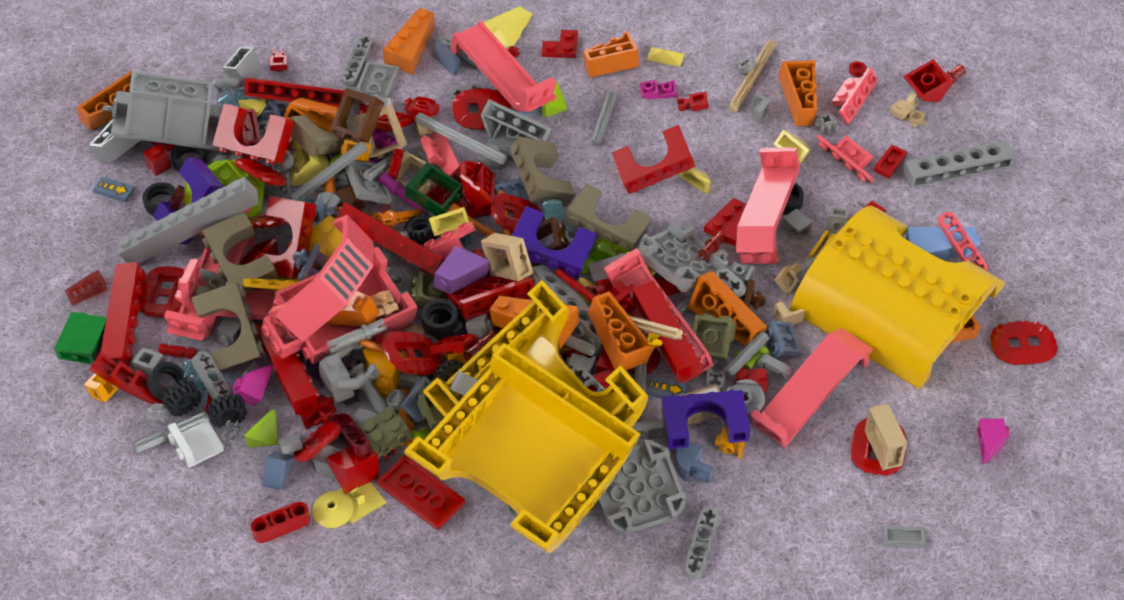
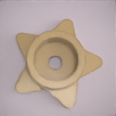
[904,110,927,128]

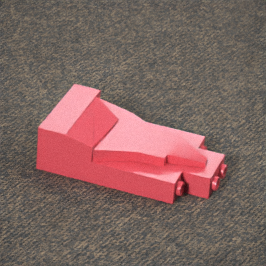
[261,246,418,364]

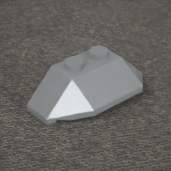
[481,99,552,148]

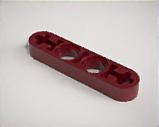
[331,413,371,455]

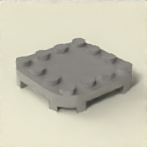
[638,222,729,292]
[598,440,686,535]

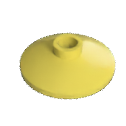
[312,491,354,528]

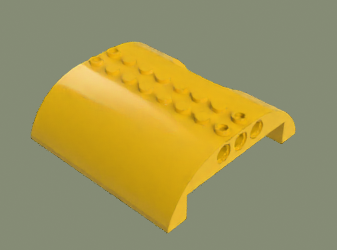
[790,206,1005,389]
[423,280,648,428]
[404,343,640,553]

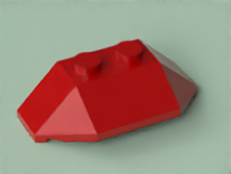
[460,161,495,208]

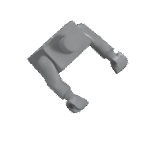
[212,46,262,92]
[319,342,379,404]

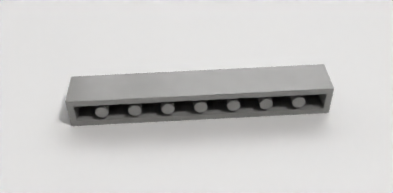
[118,177,258,263]

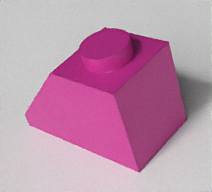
[233,365,273,406]
[977,418,1009,463]

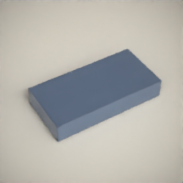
[433,41,461,75]

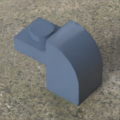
[676,441,713,484]

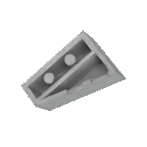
[89,119,141,163]

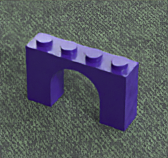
[153,157,224,245]
[512,206,597,279]
[661,390,750,449]

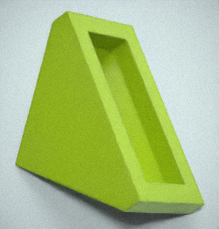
[542,81,568,117]
[244,409,278,448]

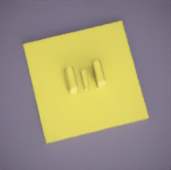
[337,482,387,524]

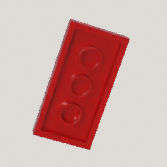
[377,455,466,531]

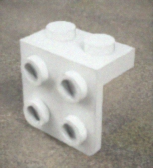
[167,421,224,468]

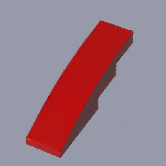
[89,352,167,408]

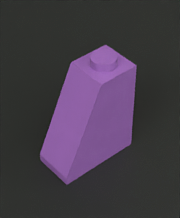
[433,246,490,294]

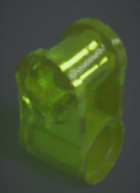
[590,238,628,262]

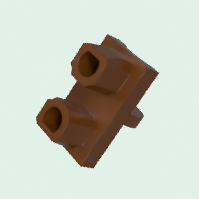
[737,279,766,310]

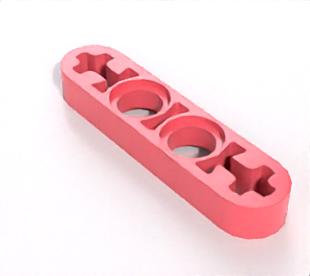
[938,212,988,271]

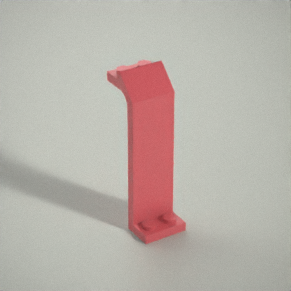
[450,21,557,112]
[736,147,800,264]
[164,236,256,341]
[604,248,714,383]
[175,259,275,320]
[750,328,873,448]

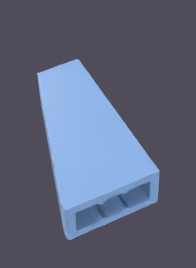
[905,227,980,260]

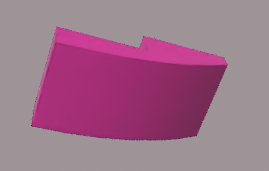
[639,79,678,99]
[372,128,398,154]

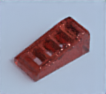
[65,270,108,305]

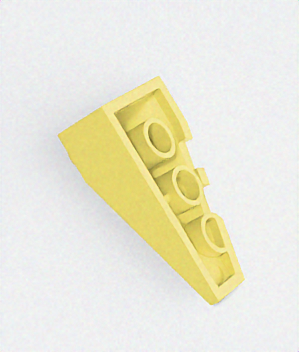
[484,6,533,50]
[289,140,329,186]

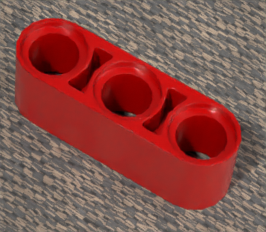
[250,501,311,543]

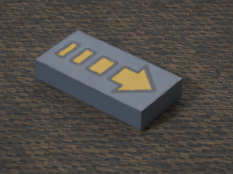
[93,177,135,203]
[646,375,688,398]

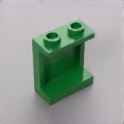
[54,312,107,365]

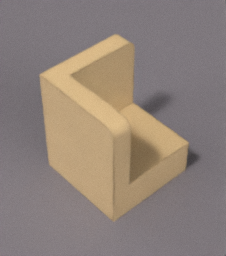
[774,301,805,325]

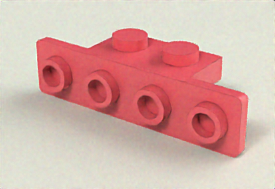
[832,68,878,124]
[420,132,461,177]
[817,135,874,184]
[406,222,475,264]

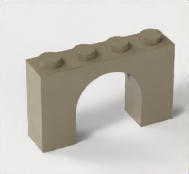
[290,111,363,157]
[510,136,576,207]
[564,183,652,254]
[202,211,278,294]
[192,282,265,373]

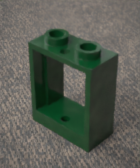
[404,162,464,216]

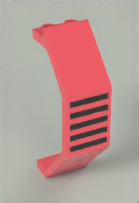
[268,215,374,342]

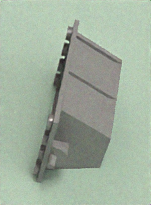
[103,71,221,150]

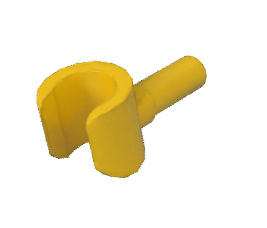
[647,333,662,354]

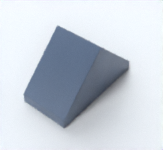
[262,452,294,490]

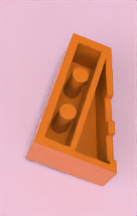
[583,31,639,78]
[284,97,338,133]
[325,291,380,326]

